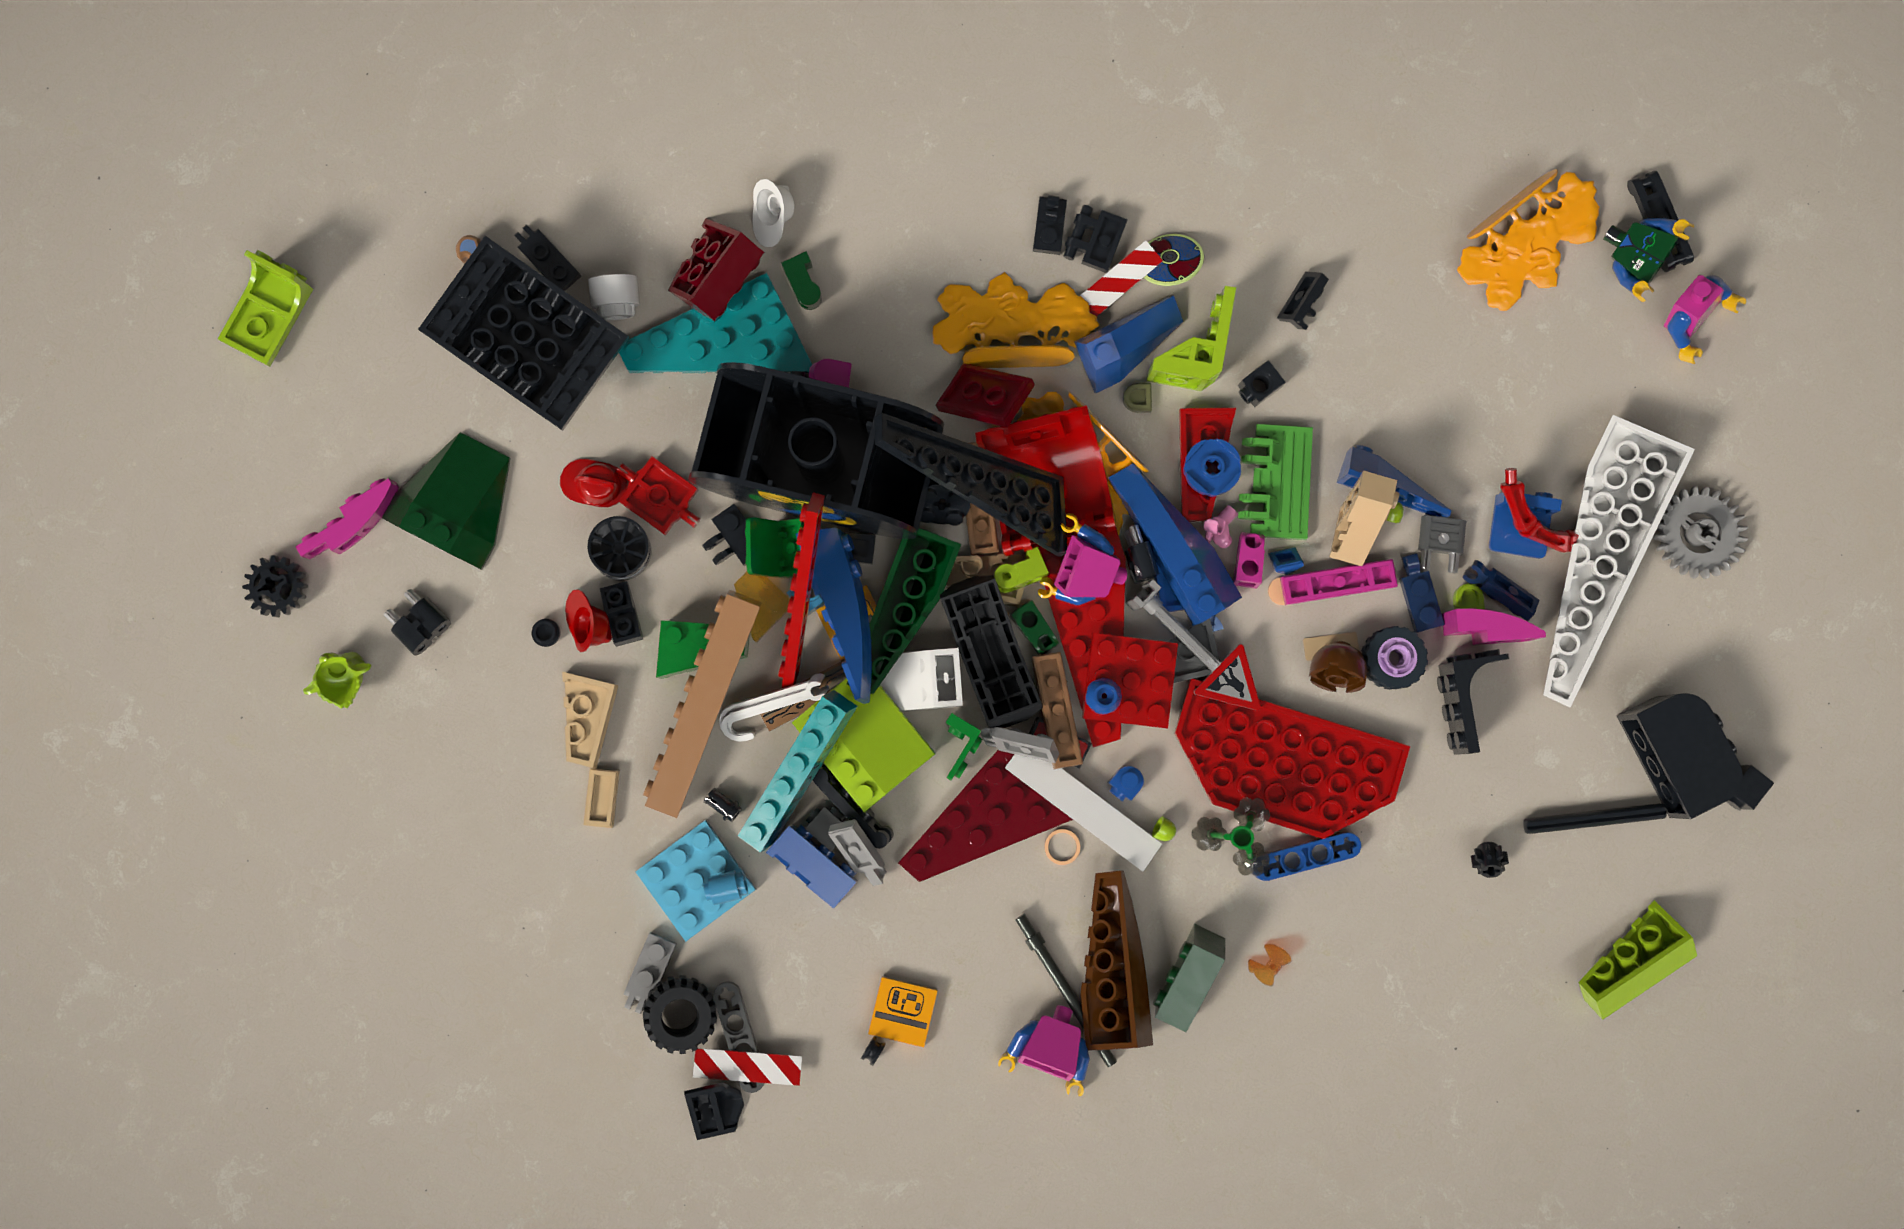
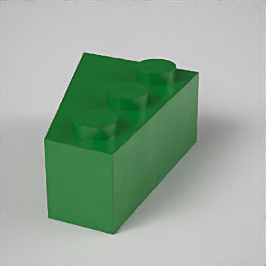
[656,620,750,679]

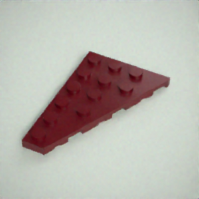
[898,750,1073,882]

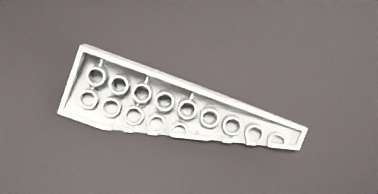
[1543,415,1695,708]

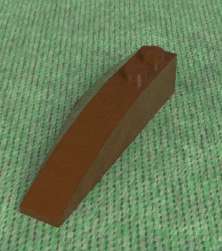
[1081,870,1153,1051]

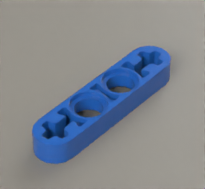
[1251,832,1361,881]

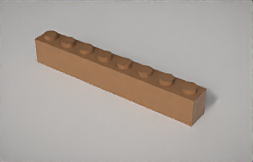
[643,590,762,818]

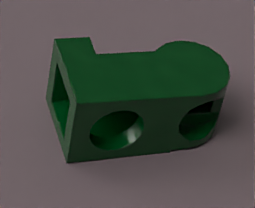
[781,251,822,310]
[1009,600,1059,655]

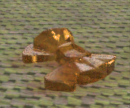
[1248,944,1292,987]

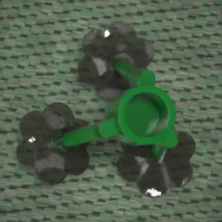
[1191,797,1270,876]

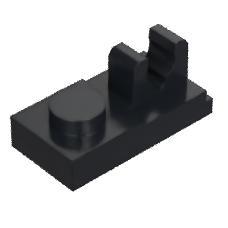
[1033,195,1067,255]
[1277,272,1329,330]

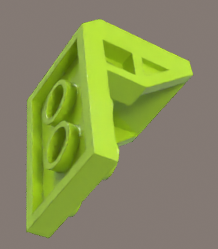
[1146,286,1236,391]

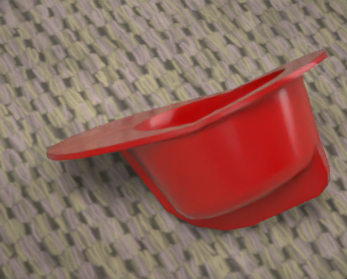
[560,459,627,508]
[565,589,612,652]

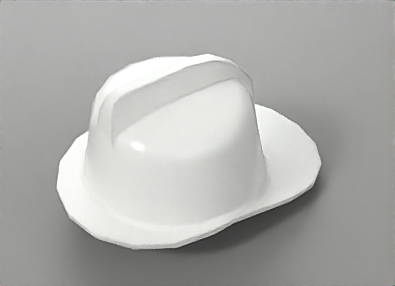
[753,179,795,247]

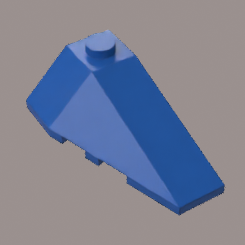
[1074,295,1183,393]
[1336,445,1451,518]

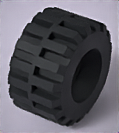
[643,975,717,1054]

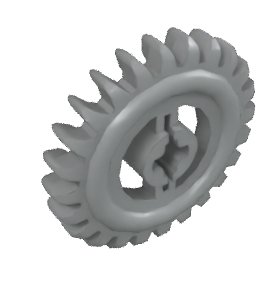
[1653,486,1748,579]

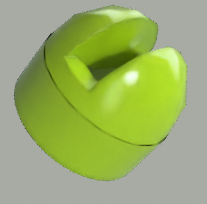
[1386,502,1404,523]
[1152,816,1176,841]

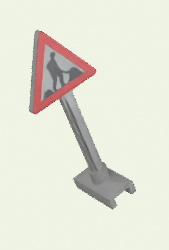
[1126,580,1261,711]

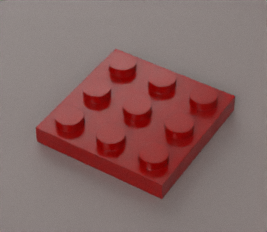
[1082,633,1178,729]

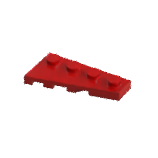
[1179,408,1236,522]

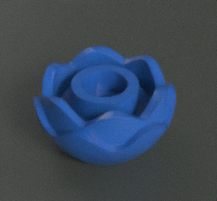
[1085,678,1122,714]

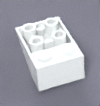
[880,648,963,711]

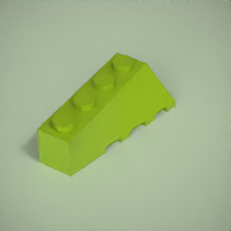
[1578,900,1697,1020]

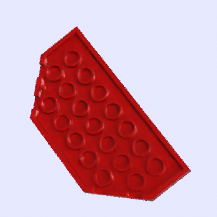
[1174,679,1411,839]

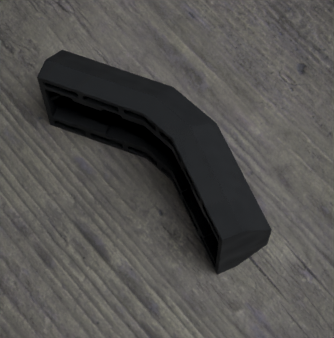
[939,575,1042,728]

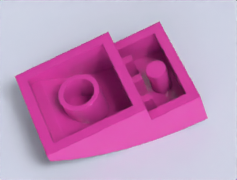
[1442,609,1546,645]

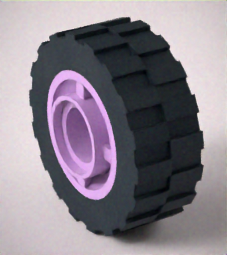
[1361,626,1428,690]

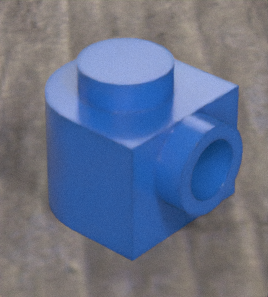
[1107,766,1144,802]

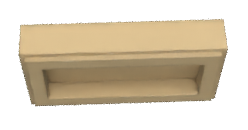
[583,768,620,828]

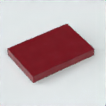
[935,363,1035,428]

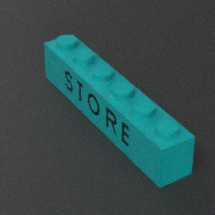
[738,690,858,853]

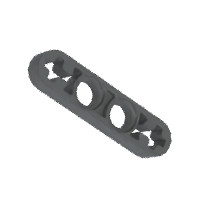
[713,981,765,1093]

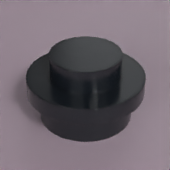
[531,619,561,647]

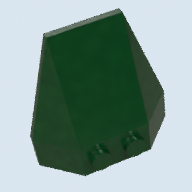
[382,432,511,570]

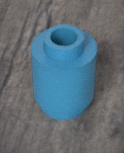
[703,870,748,905]

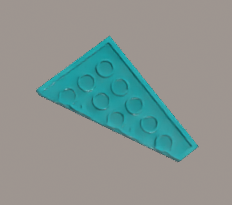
[619,273,812,374]

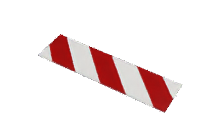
[1080,241,1163,316]
[693,1048,802,1086]

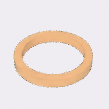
[1044,829,1080,865]

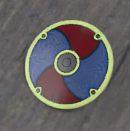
[1143,234,1204,286]

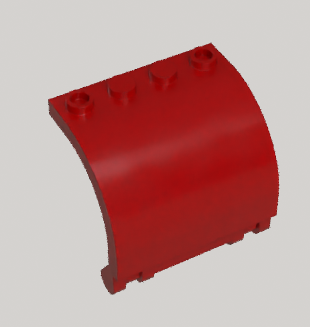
[975,405,1117,556]

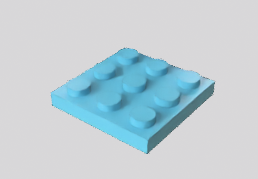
[636,820,756,942]

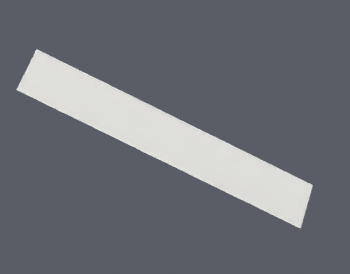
[1005,754,1162,872]

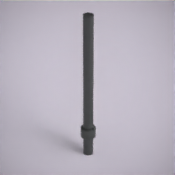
[1015,914,1117,1067]

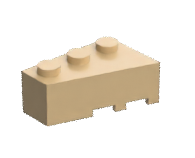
[1329,471,1399,566]

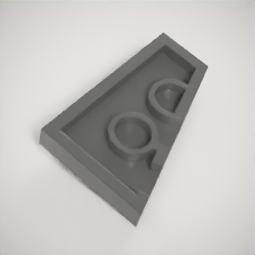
[1168,618,1220,683]

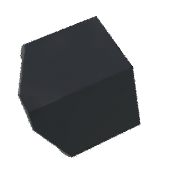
[684,1082,744,1140]

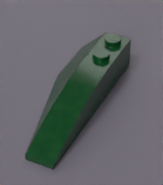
[846,528,961,695]

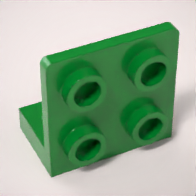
[946,713,983,781]

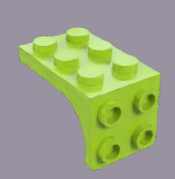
[218,250,314,367]

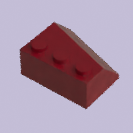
[668,218,765,321]

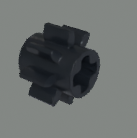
[1471,842,1509,878]

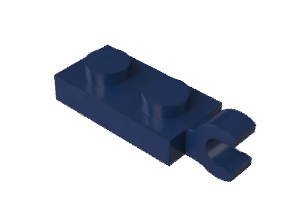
[1399,553,1444,633]
[1463,560,1540,622]

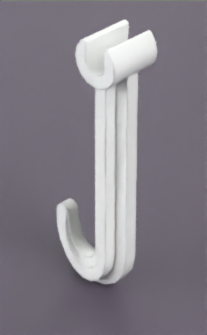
[719,673,829,742]

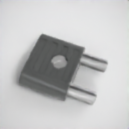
[1418,515,1467,574]

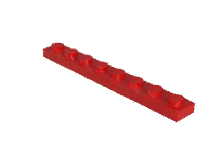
[778,493,825,689]

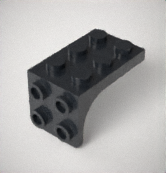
[1437,649,1509,755]

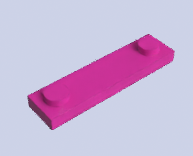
[1280,559,1398,606]

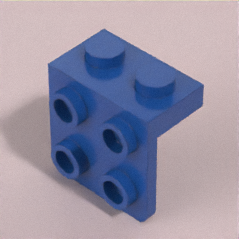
[1489,490,1562,559]

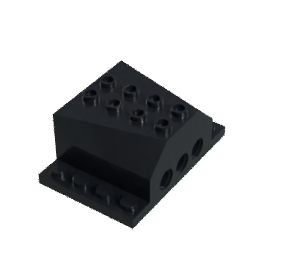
[418,236,629,431]

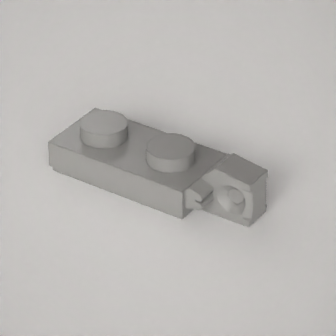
[828,819,887,886]

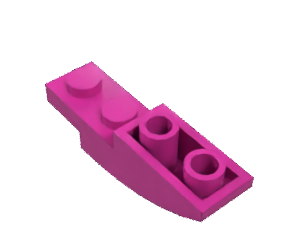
[296,478,399,559]

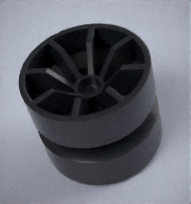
[587,516,651,581]

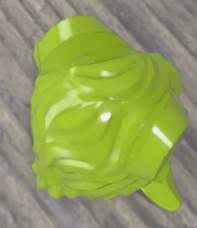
[303,652,371,709]

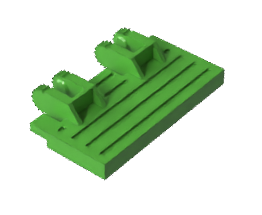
[1238,424,1313,540]

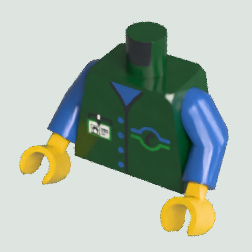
[1603,218,1694,302]

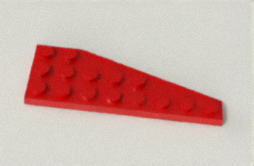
[1033,529,1126,748]

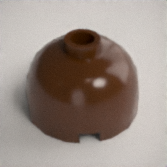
[1309,641,1367,693]

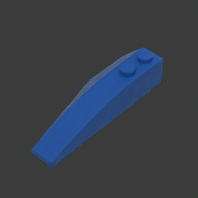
[1108,464,1242,626]
[796,528,872,704]

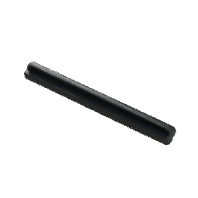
[1523,803,1667,834]

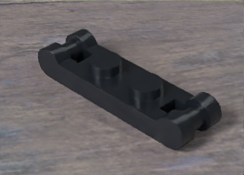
[1627,171,1694,272]
[813,764,894,849]

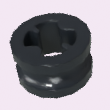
[860,1036,886,1066]

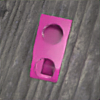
[1232,532,1265,589]

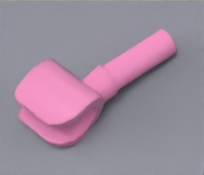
[1204,517,1226,543]

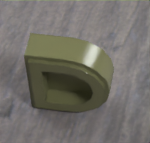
[1123,383,1152,413]

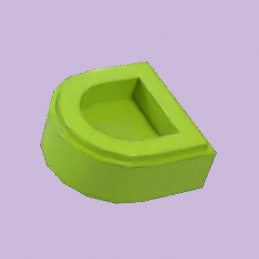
[1453,583,1485,610]

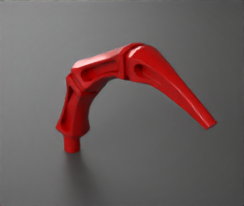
[1500,468,1579,553]

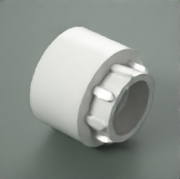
[588,274,640,320]

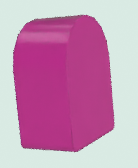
[809,359,852,388]

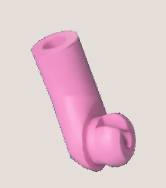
[1212,505,1238,548]

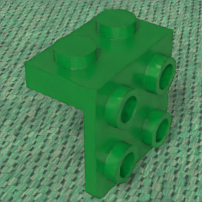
[745,517,804,578]

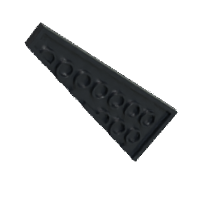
[874,413,1068,557]

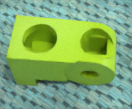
[993,547,1049,593]

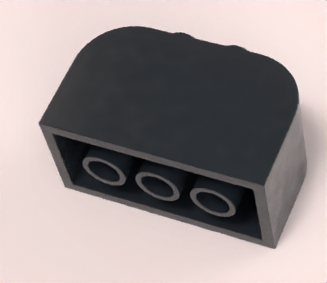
[1617,693,1743,819]

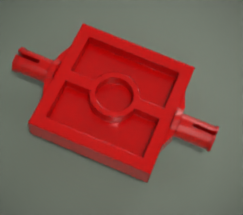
[616,456,701,536]

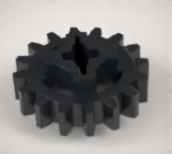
[242,555,308,618]

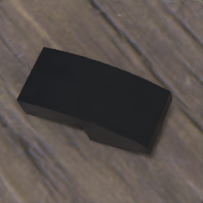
[599,581,643,647]

